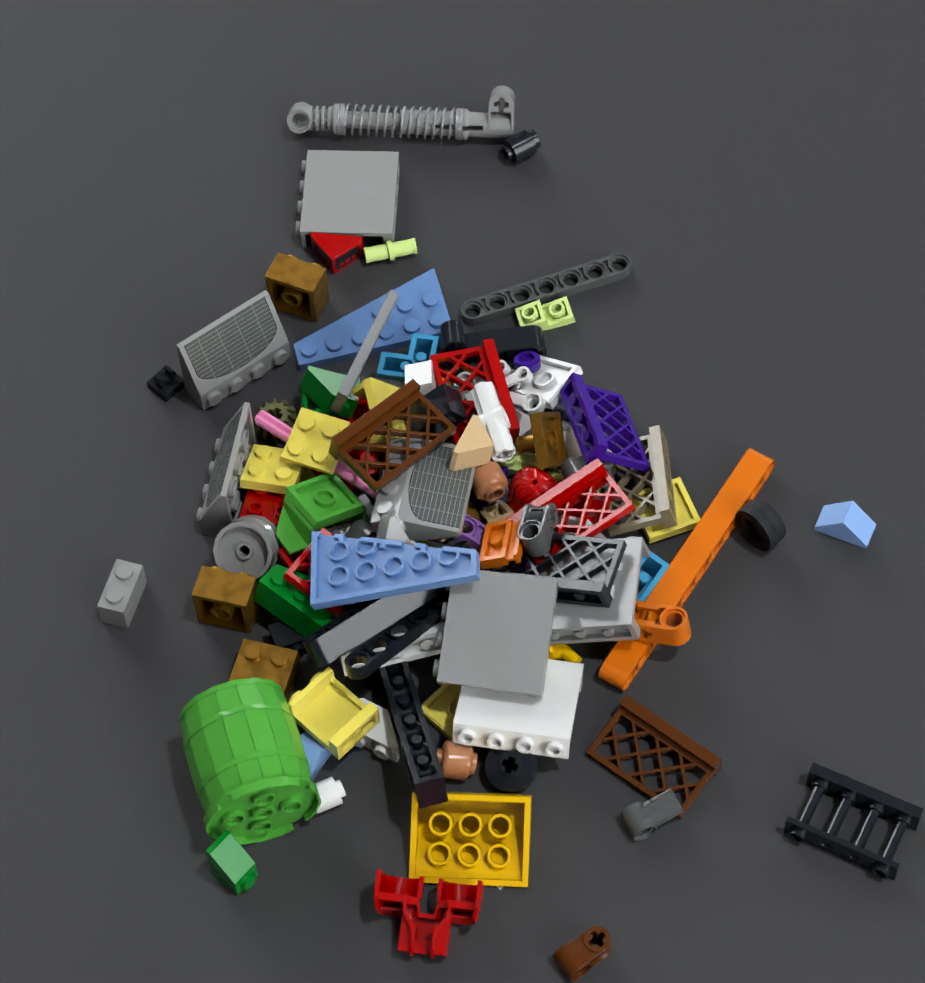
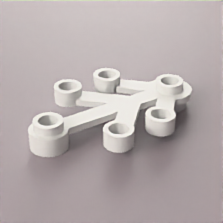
[454,360,546,414]

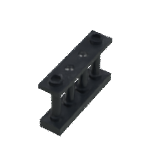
[784,762,924,880]

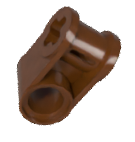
[552,926,611,982]

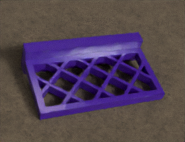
[559,372,650,472]

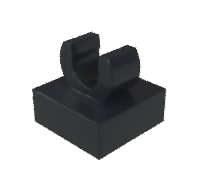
[147,365,185,402]

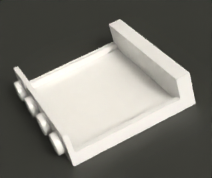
[453,659,584,759]

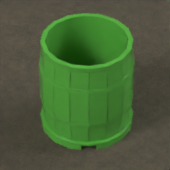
[178,678,322,845]

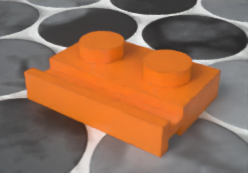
[480,517,524,570]

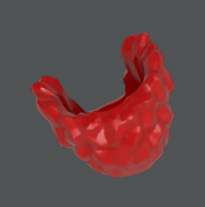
[506,466,559,513]

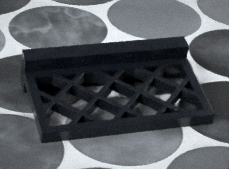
[500,533,627,608]

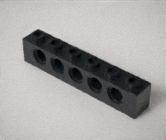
[379,661,448,809]

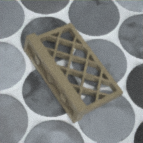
[604,425,678,537]

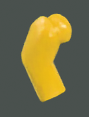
[548,644,582,663]

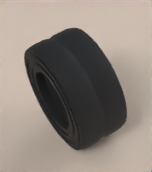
[735,498,786,551]

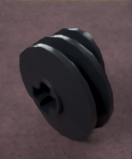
[485,749,539,793]

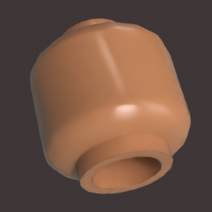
[471,461,508,502]
[436,740,478,781]

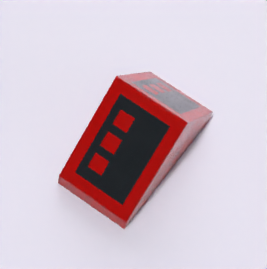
[311,232,364,275]

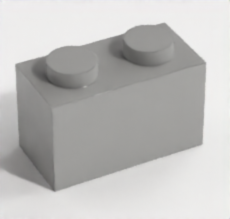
[97,559,147,629]

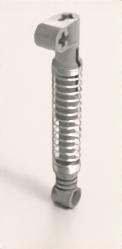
[286,85,515,140]

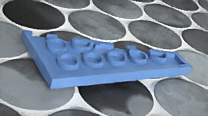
[293,268,450,371]
[310,531,480,610]

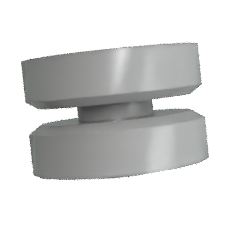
[213,514,283,579]

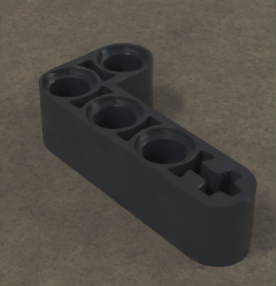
[439,320,547,370]

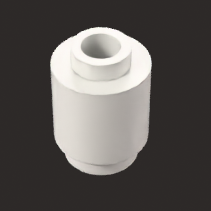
[315,776,346,814]

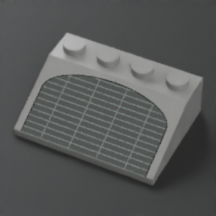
[176,290,291,411]
[196,402,257,537]
[370,438,476,541]

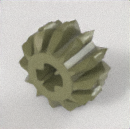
[253,398,298,445]

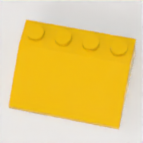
[409,791,532,887]

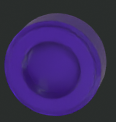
[514,351,541,374]

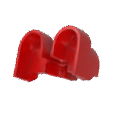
[374,869,485,959]

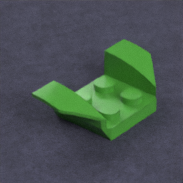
[275,473,371,555]

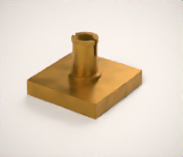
[515,411,568,469]

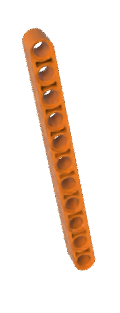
[598,448,775,691]

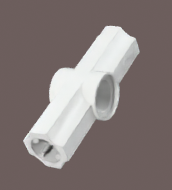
[470,381,516,462]

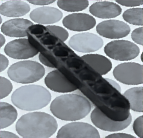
[344,567,493,680]

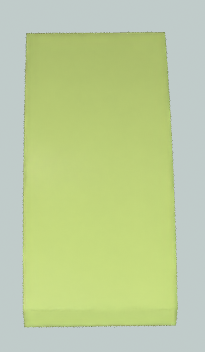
[515,296,575,331]

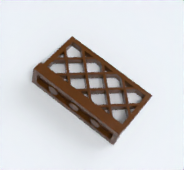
[329,379,457,493]
[586,695,722,819]

